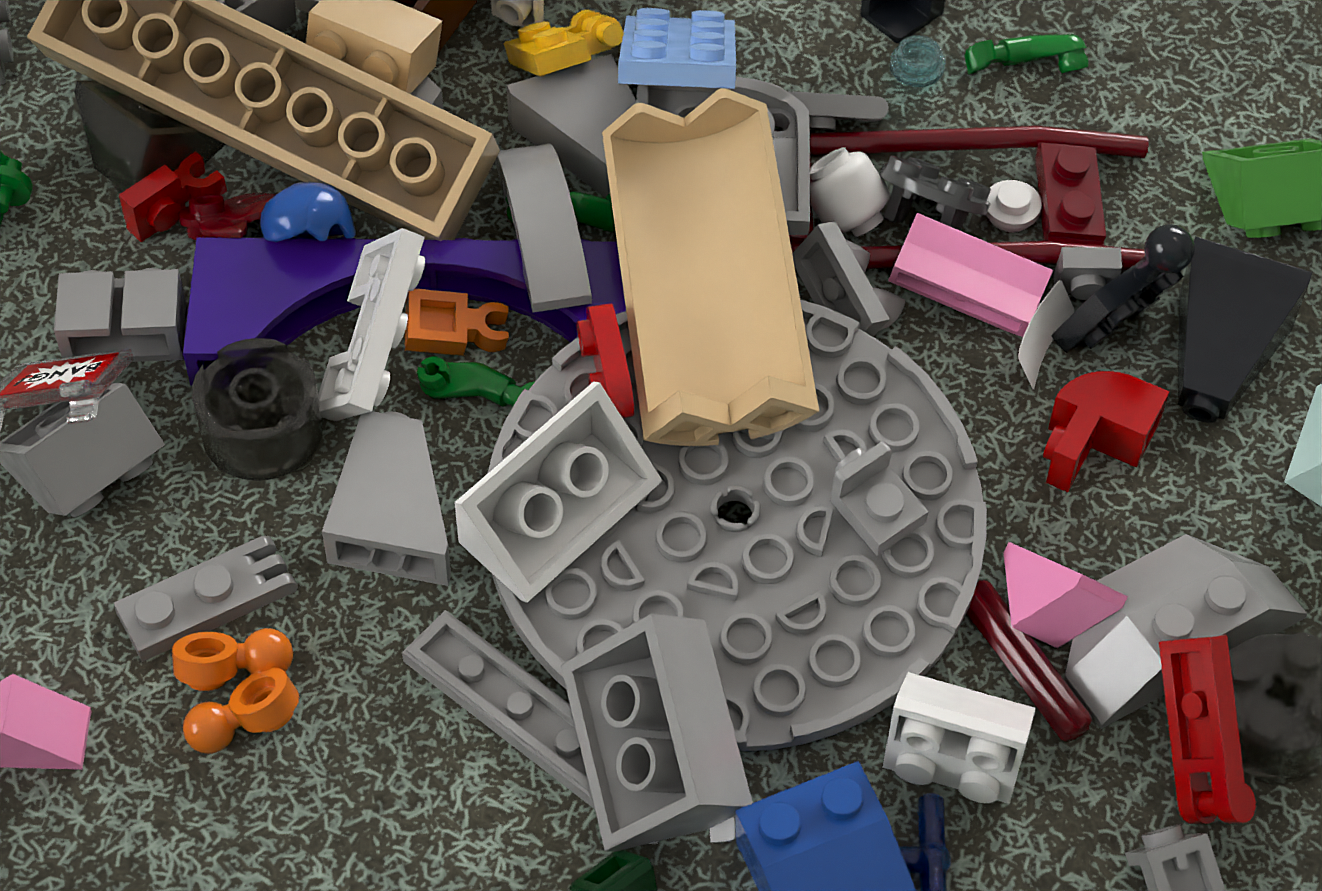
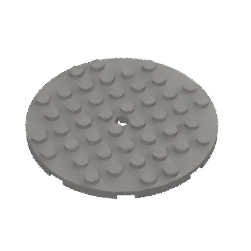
[487,299,987,752]

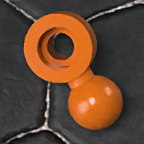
[172,628,293,691]
[183,667,299,754]

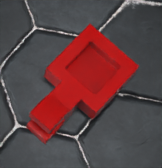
[119,151,227,242]

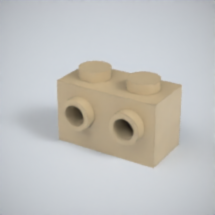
[306,0,442,94]

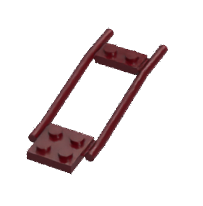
[774,125,1149,271]

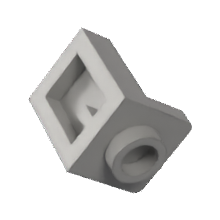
[830,441,929,556]
[1125,824,1225,891]

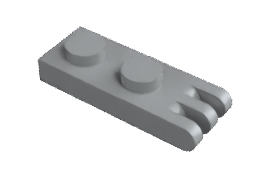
[788,91,889,130]
[114,536,298,662]

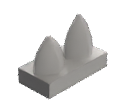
[792,221,906,337]

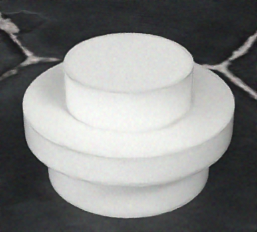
[986,180,1042,232]

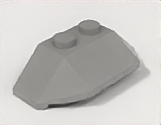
[1064,534,1307,729]

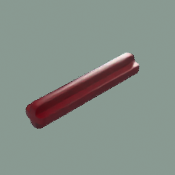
[967,580,1092,742]

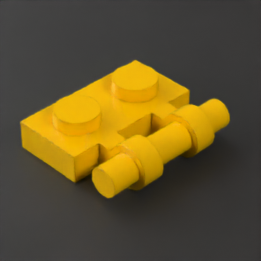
[503,10,624,77]

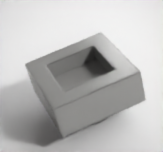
[1053,247,1122,300]

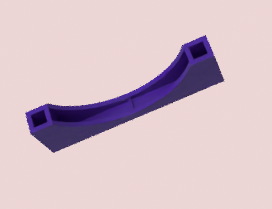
[183,237,626,386]

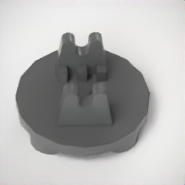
[879,156,991,231]

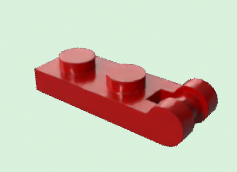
[1159,635,1256,824]

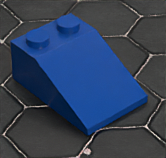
[735,761,916,891]

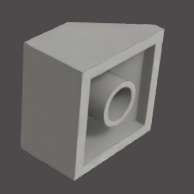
[0,382,165,517]

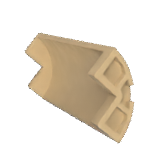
[602,88,819,446]

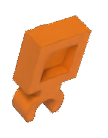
[405,289,509,356]

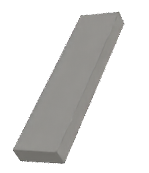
[402,610,595,809]

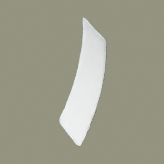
[1018,280,1075,389]

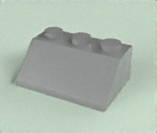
[561,614,753,851]

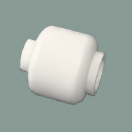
[810,148,890,237]

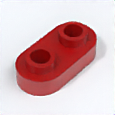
[577,303,634,418]

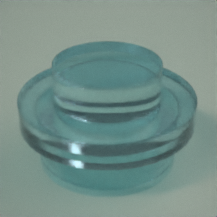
[890,35,945,87]

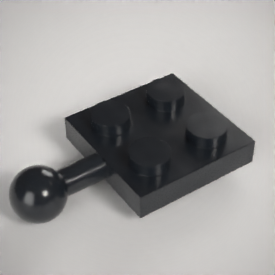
[1051,224,1195,353]

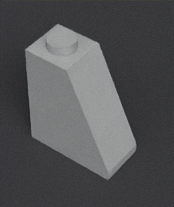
[507,54,636,197]
[322,411,451,586]

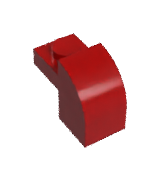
[1043,371,1170,492]

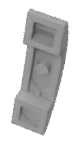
[495,143,592,312]

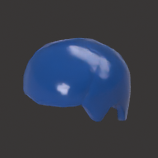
[260,182,356,242]

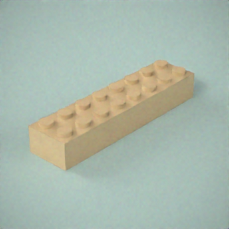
[27,0,500,241]

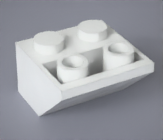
[883,672,1035,804]

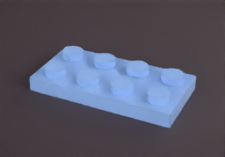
[618,8,736,89]

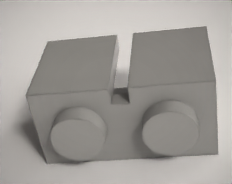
[54,268,186,363]

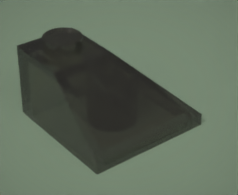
[74,80,226,193]

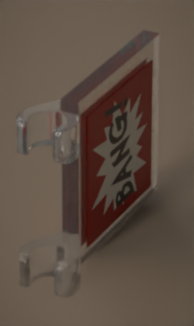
[0,348,134,431]

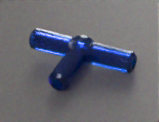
[899,793,952,891]

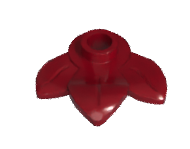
[179,192,276,240]

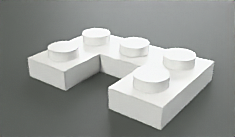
[312,228,425,421]

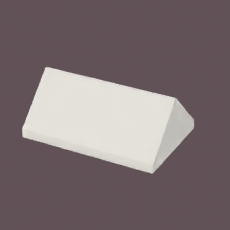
[454,381,663,603]

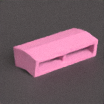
[888,213,1053,337]

